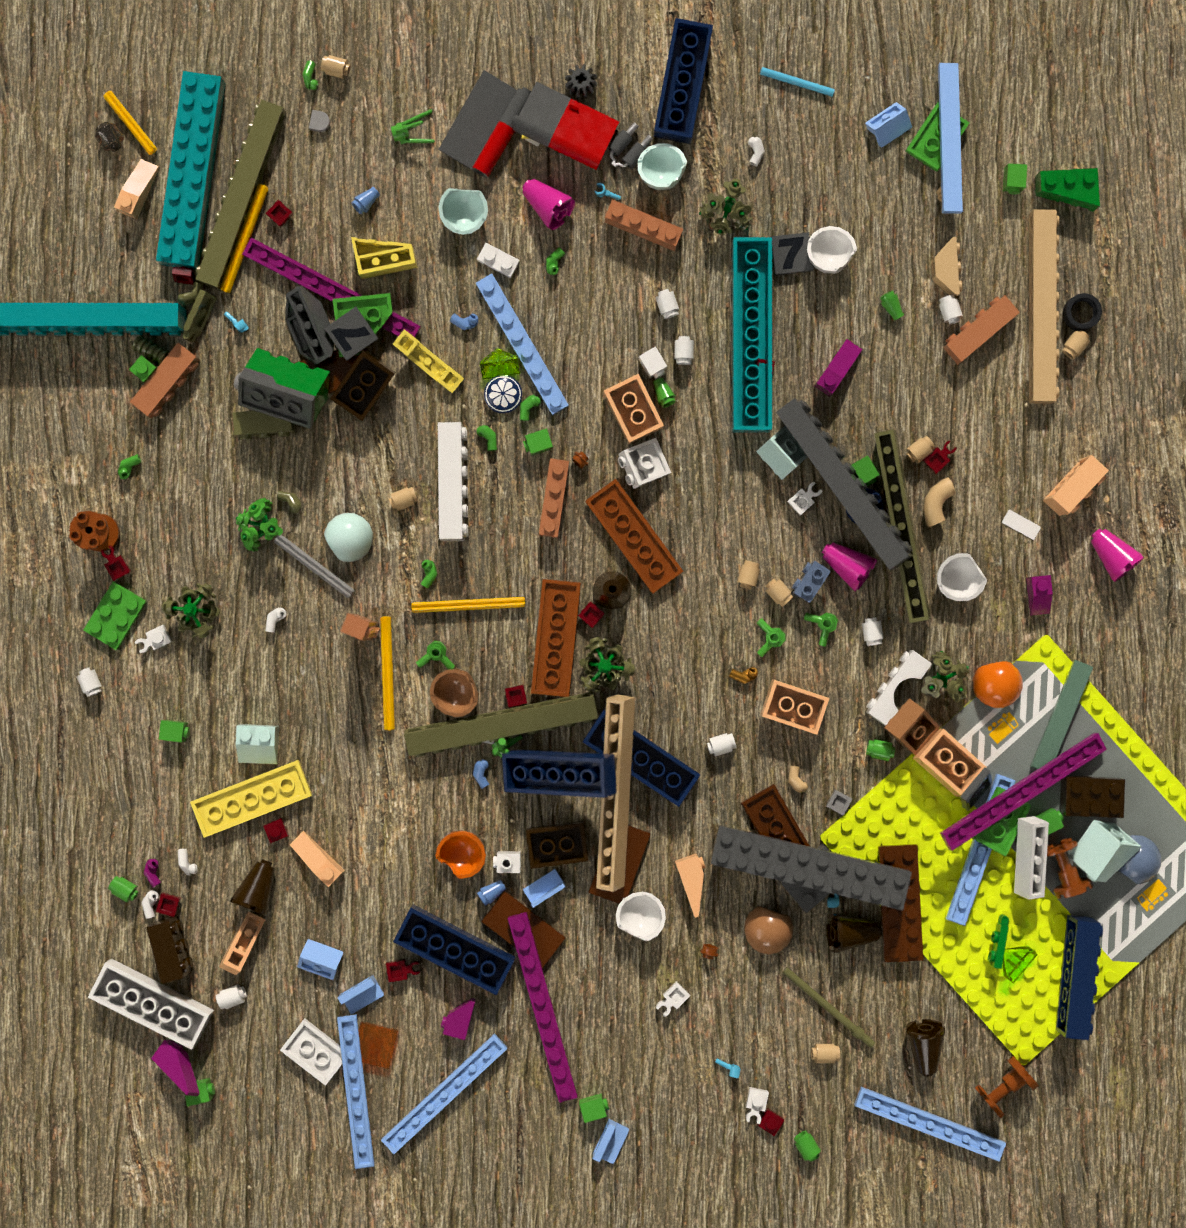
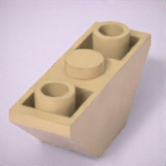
[931,237,962,298]

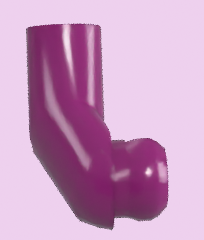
[144,859,161,888]

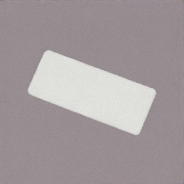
[1002,510,1041,540]

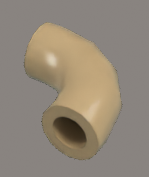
[923,477,956,528]

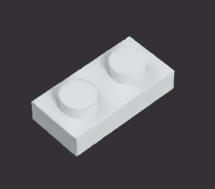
[477,243,520,278]

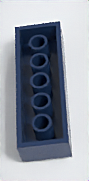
[653,18,713,144]
[582,709,700,807]
[502,750,617,798]
[393,904,515,995]
[1056,915,1103,1040]

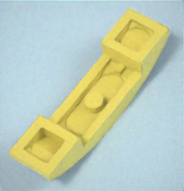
[392,329,464,393]

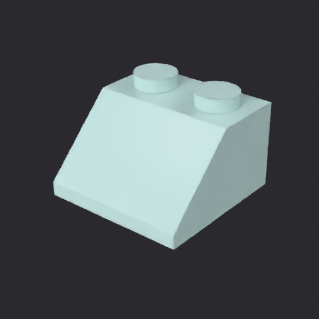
[756,426,808,480]
[236,724,279,764]

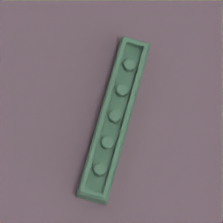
[1030,660,1093,769]

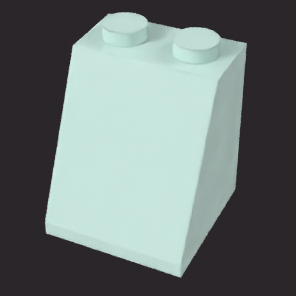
[1068,820,1141,882]

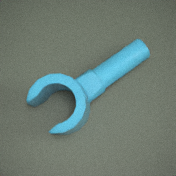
[594,183,621,201]
[224,312,249,333]
[827,894,839,908]
[715,1058,741,1078]

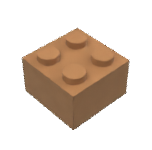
[884,698,940,756]

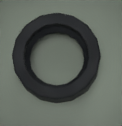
[1062,293,1102,331]

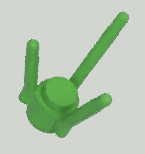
[391,109,435,144]

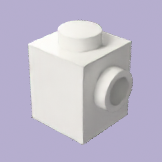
[639,346,667,379]
[493,851,521,873]

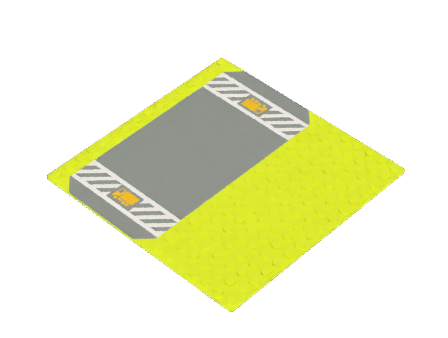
[820,635,1186,1065]

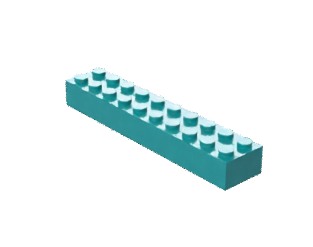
[156,71,226,270]
[732,237,772,433]
[0,303,187,336]

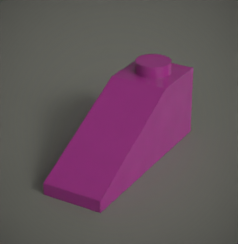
[814,339,862,397]
[151,1040,200,1096]

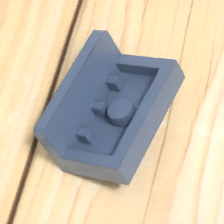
[791,561,830,603]

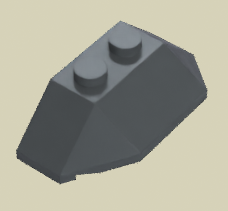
[285,286,335,365]

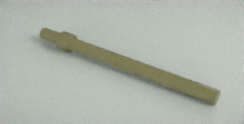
[782,967,875,1048]

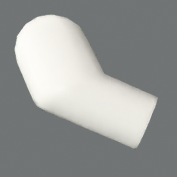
[178,849,198,876]

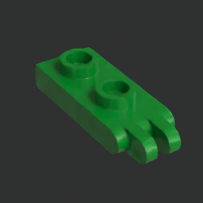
[988,914,1009,969]

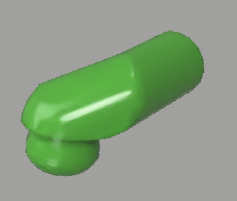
[302,61,318,90]
[546,247,565,275]
[520,395,541,421]
[118,454,142,479]
[421,560,438,589]

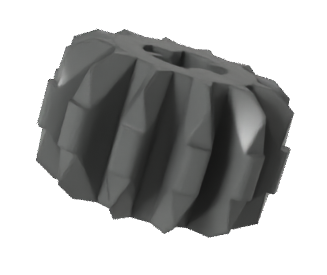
[565,64,597,98]

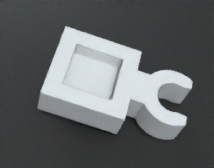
[787,482,822,516]
[135,625,172,653]
[656,981,690,1016]
[746,1087,769,1124]

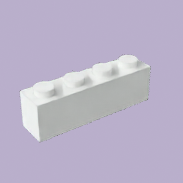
[1014,816,1049,900]

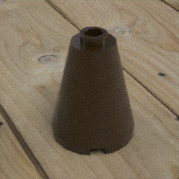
[593,571,631,609]
[230,859,275,915]
[826,914,882,953]
[906,1019,945,1077]

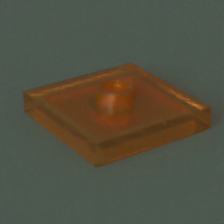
[359,1021,398,1069]

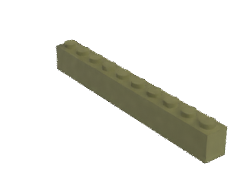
[195,99,286,291]
[874,429,931,623]
[404,692,598,757]

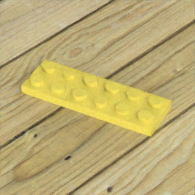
[190,760,312,838]

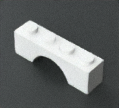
[866,650,932,726]

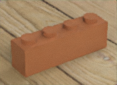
[605,200,683,251]
[943,295,1020,365]
[130,342,200,418]
[539,458,569,539]
[340,613,380,641]

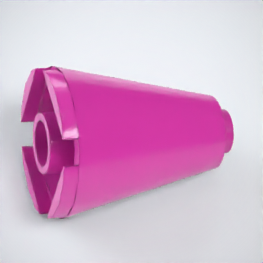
[522,179,575,230]
[1091,529,1144,582]
[822,542,877,591]

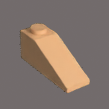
[114,159,159,220]
[290,831,345,887]
[675,853,706,918]
[219,911,266,975]

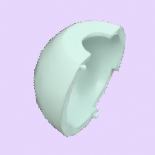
[638,143,687,190]
[438,188,488,235]
[324,513,373,562]

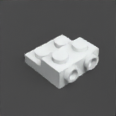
[618,438,671,489]

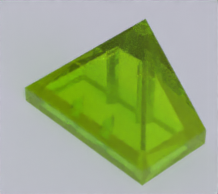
[479,348,520,380]
[1003,946,1038,984]

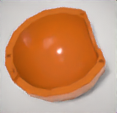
[973,661,1023,708]
[436,830,486,879]

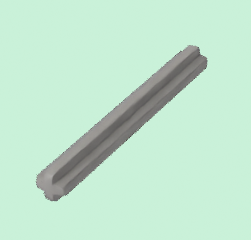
[274,535,354,598]

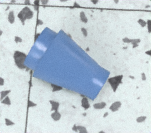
[351,187,380,214]
[477,880,506,906]

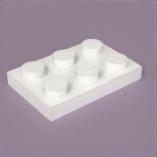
[280,1018,342,1086]

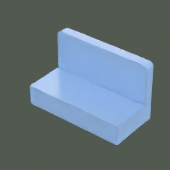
[865,102,912,148]
[523,868,566,908]
[297,939,343,980]
[338,975,384,1014]
[593,1119,629,1164]

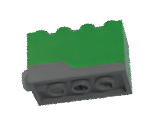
[234,348,330,429]

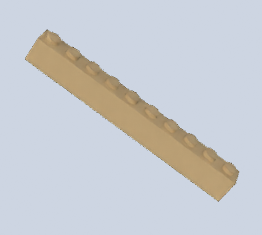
[1029,209,1059,404]
[596,695,635,892]

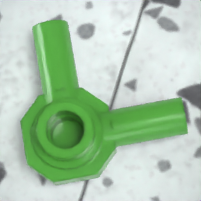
[804,612,838,646]
[756,618,786,657]
[416,641,455,669]
[492,734,522,758]

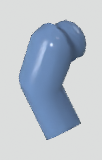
[449,313,479,330]
[473,759,489,789]

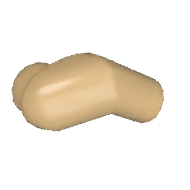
[788,765,808,793]

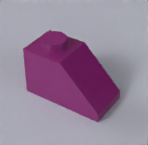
[1026,575,1053,616]
[440,998,476,1040]

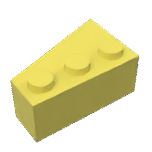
[351,237,418,279]

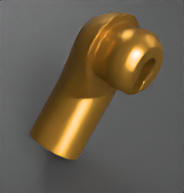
[729,667,758,684]

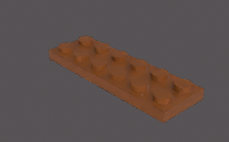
[585,479,684,594]
[531,579,581,697]

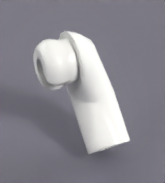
[748,137,765,167]
[265,607,287,633]
[141,890,159,919]

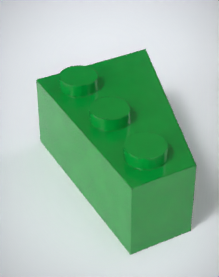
[1035,168,1100,212]

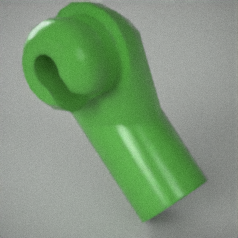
[476,425,497,451]

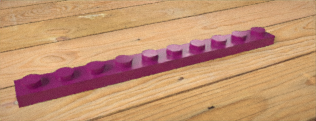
[242,238,421,338]
[940,733,1107,851]
[508,912,578,1103]

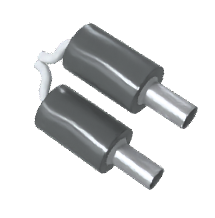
[607,122,653,169]

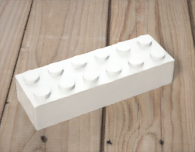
[438,422,469,541]
[88,959,214,1050]

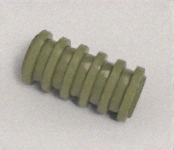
[132,335,169,365]

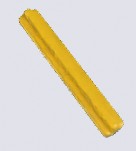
[103,91,157,155]

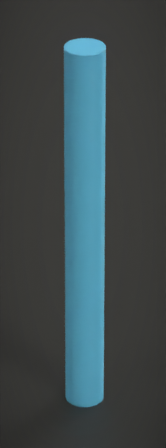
[760,67,835,97]

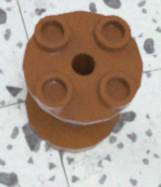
[69,511,121,552]
[1047,838,1094,899]
[975,1056,1039,1119]

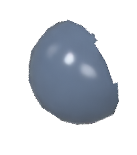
[1118,835,1161,884]

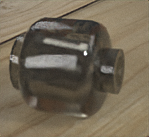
[95,122,124,152]

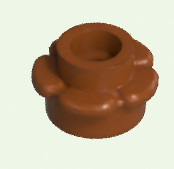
[571,451,589,469]
[700,944,719,959]

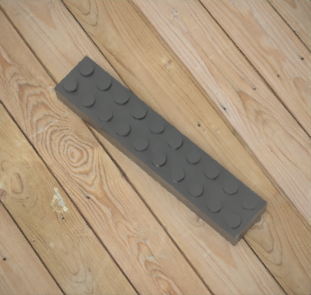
[776,398,913,570]
[710,825,912,910]

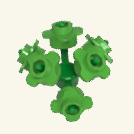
[236,498,283,552]

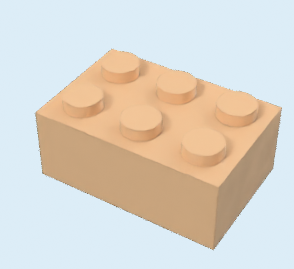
[604,374,664,445]
[1043,455,1109,516]
[760,679,829,735]
[913,729,987,796]

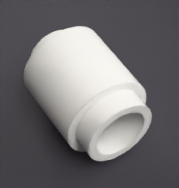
[656,289,679,319]
[939,295,963,325]
[674,336,694,365]
[862,617,883,646]
[77,667,102,697]
[707,733,736,757]
[216,984,247,1009]

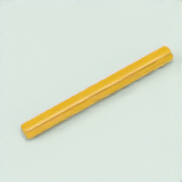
[220,184,268,293]
[411,597,525,613]
[380,616,395,730]

